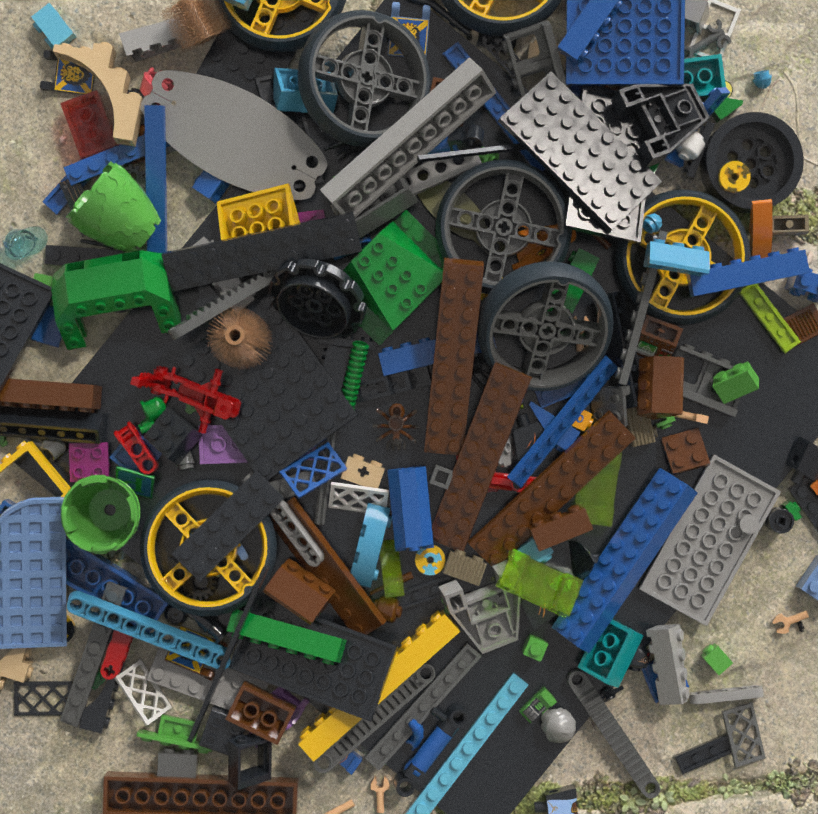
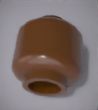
[374,596,402,623]

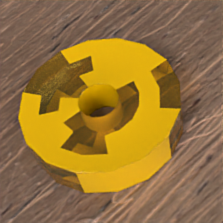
[718,161,750,193]

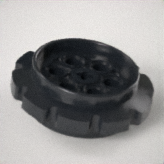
[269,259,367,339]

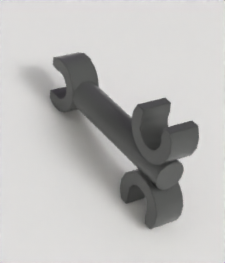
[684,19,732,59]

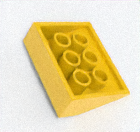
[217,184,300,240]

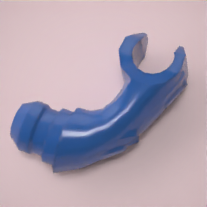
[405,719,424,751]

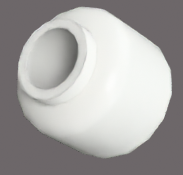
[676,131,705,161]

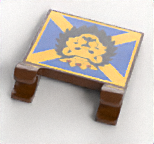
[164,625,227,681]

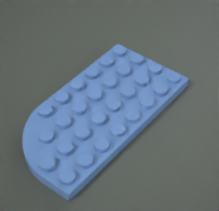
[0,497,67,649]

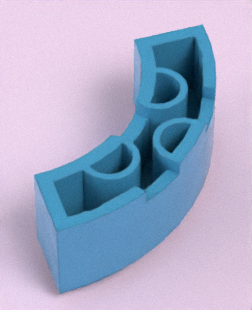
[351,503,392,588]

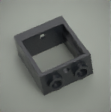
[228,733,272,790]

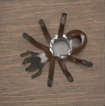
[372,403,420,451]

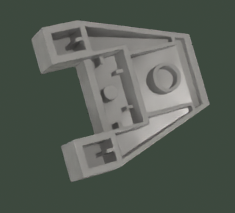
[439,559,521,654]

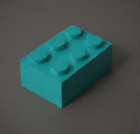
[578,619,644,688]

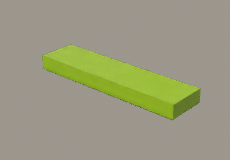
[740,284,801,354]

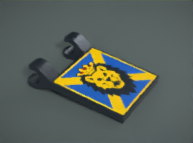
[40,50,95,96]

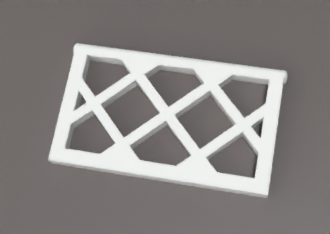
[328,482,389,513]
[115,659,172,726]

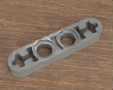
[271,501,325,567]
[689,685,764,704]

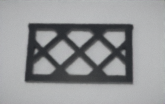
[14,681,72,716]

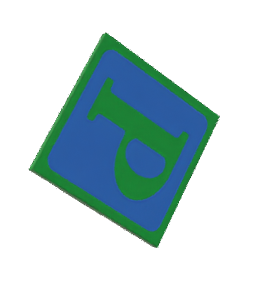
[116,466,155,499]

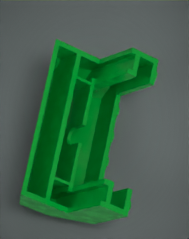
[51,250,181,350]

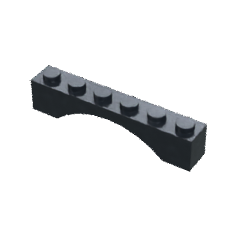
[79,616,134,734]

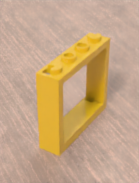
[0,441,71,497]

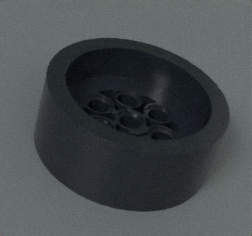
[699,112,804,214]

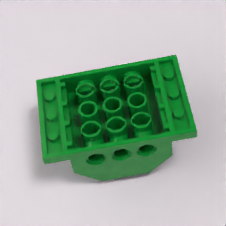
[343,210,444,346]

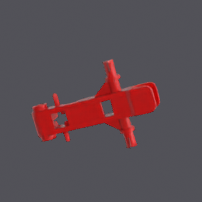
[130,366,241,434]

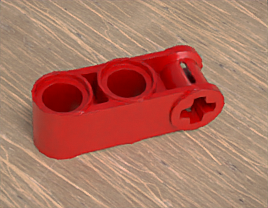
[113,421,159,474]
[100,630,134,680]

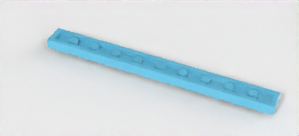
[405,673,528,814]

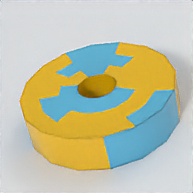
[415,545,446,575]

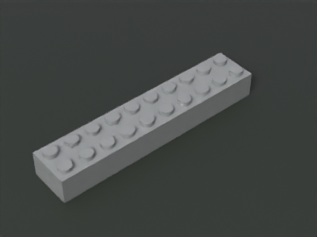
[320,57,497,217]

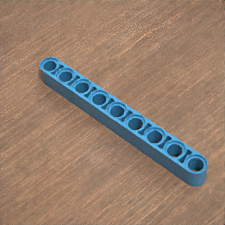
[67,591,231,669]

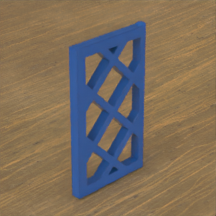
[279,442,347,499]

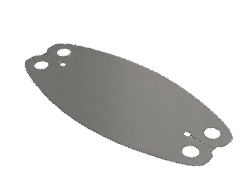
[141,70,328,200]

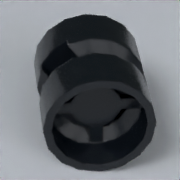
[764,507,794,534]

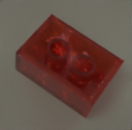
[60,90,120,159]

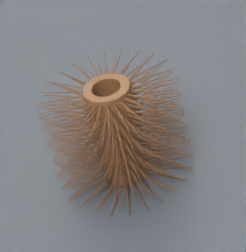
[160,0,231,53]
[206,306,272,370]

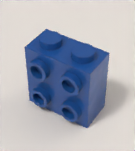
[784,268,818,303]

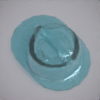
[3,226,48,260]

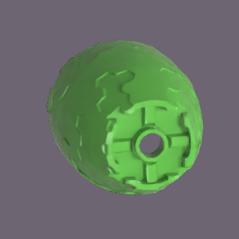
[66,161,161,252]
[61,475,141,554]

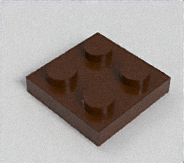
[661,428,710,475]

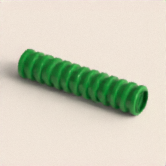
[342,341,369,409]

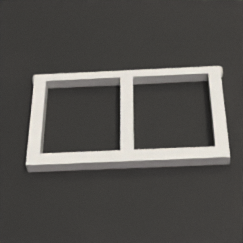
[689,0,741,57]

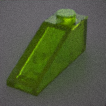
[380,539,405,599]

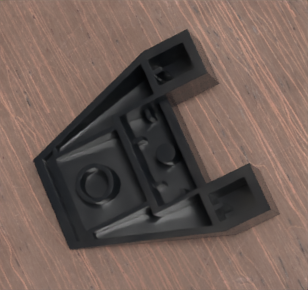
[611,84,710,167]

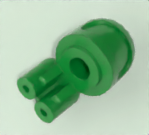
[138,397,166,434]

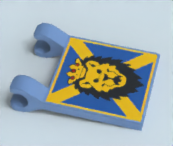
[388,2,431,57]

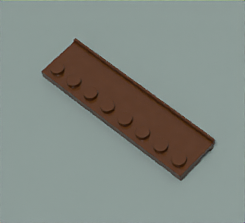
[269,497,386,635]

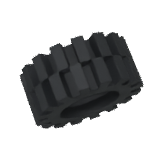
[182,575,218,601]

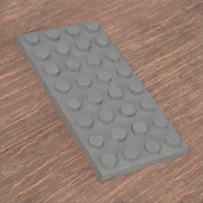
[639,454,781,626]

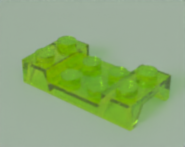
[574,452,622,527]
[496,548,583,618]

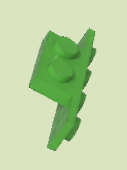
[137,714,213,754]

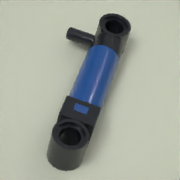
[428,125,485,154]
[393,704,468,797]

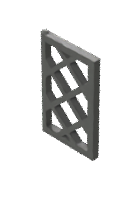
[721,702,766,767]

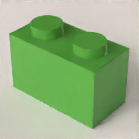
[713,361,759,404]

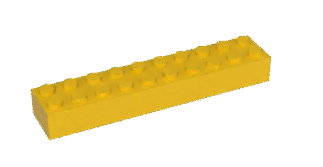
[298,610,460,762]

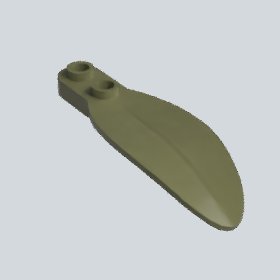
[417,173,505,255]

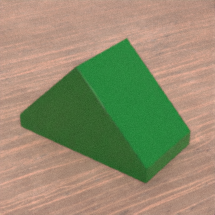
[701,96,743,123]

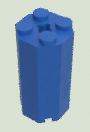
[387,466,434,551]

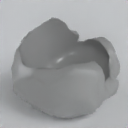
[541,708,576,743]

